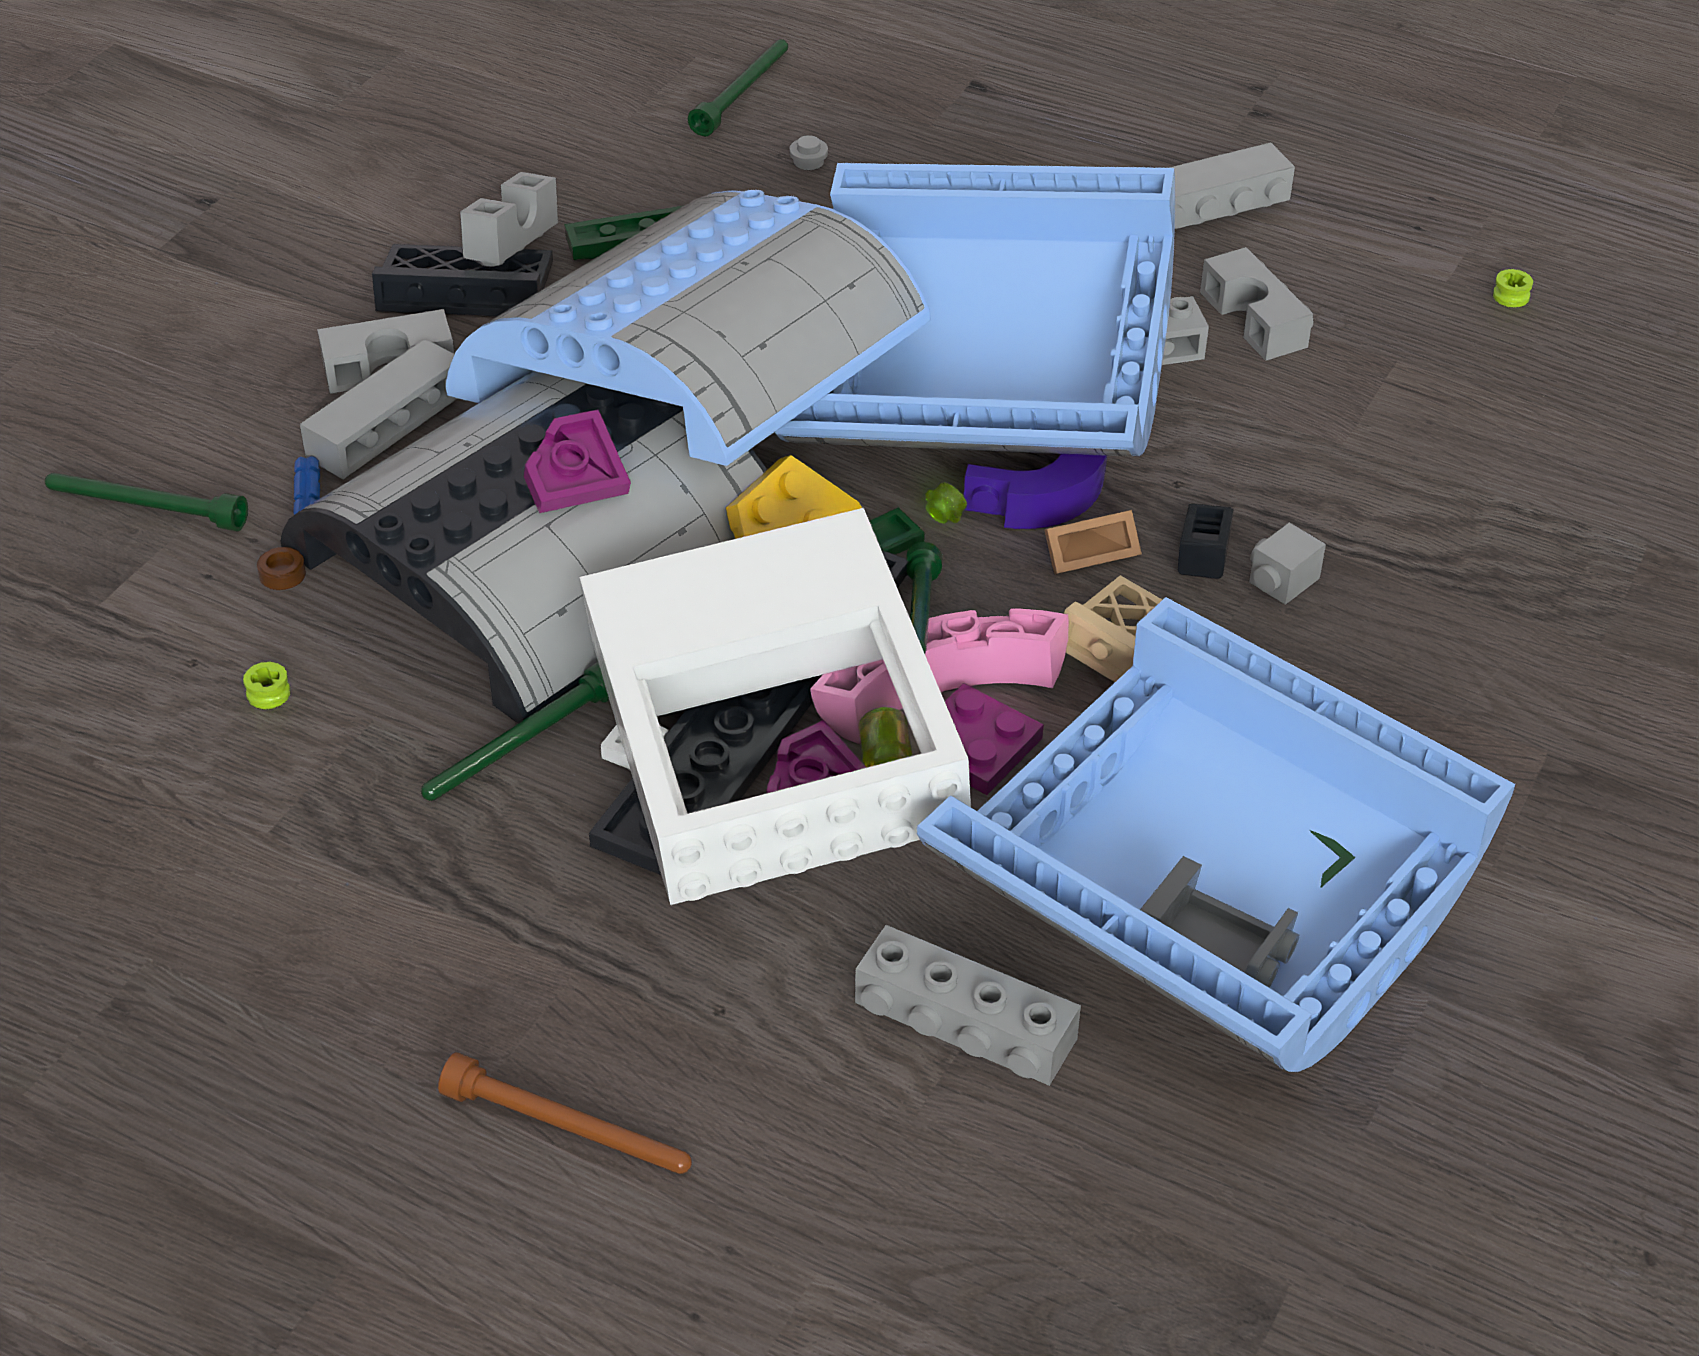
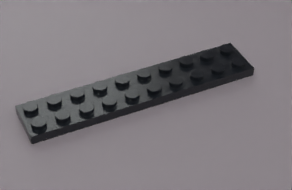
[589,550,908,875]

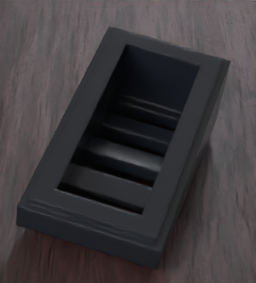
[1177,503,1234,579]

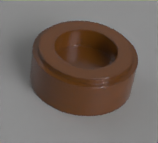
[257,547,306,590]

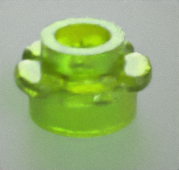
[925,482,967,524]

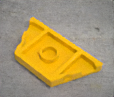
[726,455,862,539]

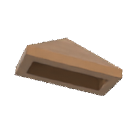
[1044,510,1142,574]

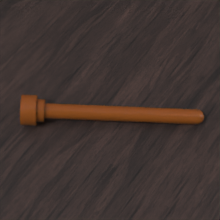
[438,1052,692,1174]

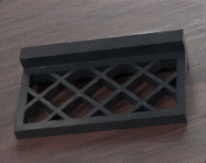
[372,244,553,316]

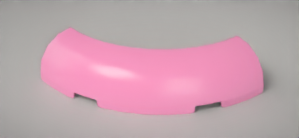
[811,609,1069,744]

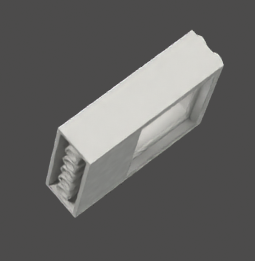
[579,508,971,905]

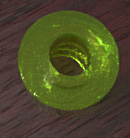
[859,707,913,768]

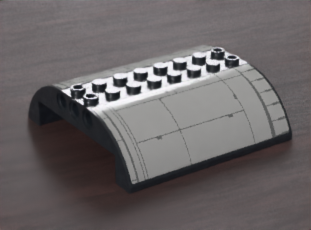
[280,371,767,724]

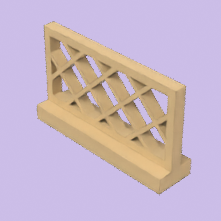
[1064,575,1162,682]

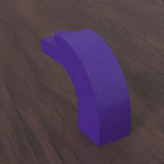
[962,454,1108,529]

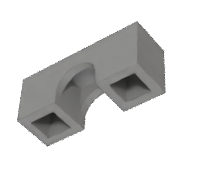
[460,172,558,266]
[1200,247,1313,361]
[317,309,454,394]

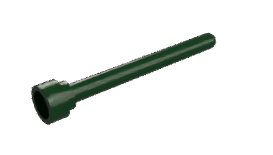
[687,39,788,137]
[45,473,248,532]
[906,542,942,654]
[421,662,609,801]

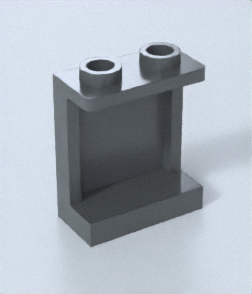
[1140,856,1300,988]

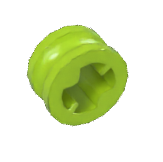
[1493,269,1533,308]
[243,662,290,709]

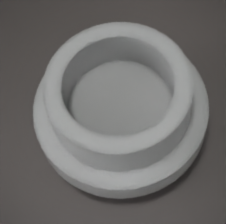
[790,135,828,170]

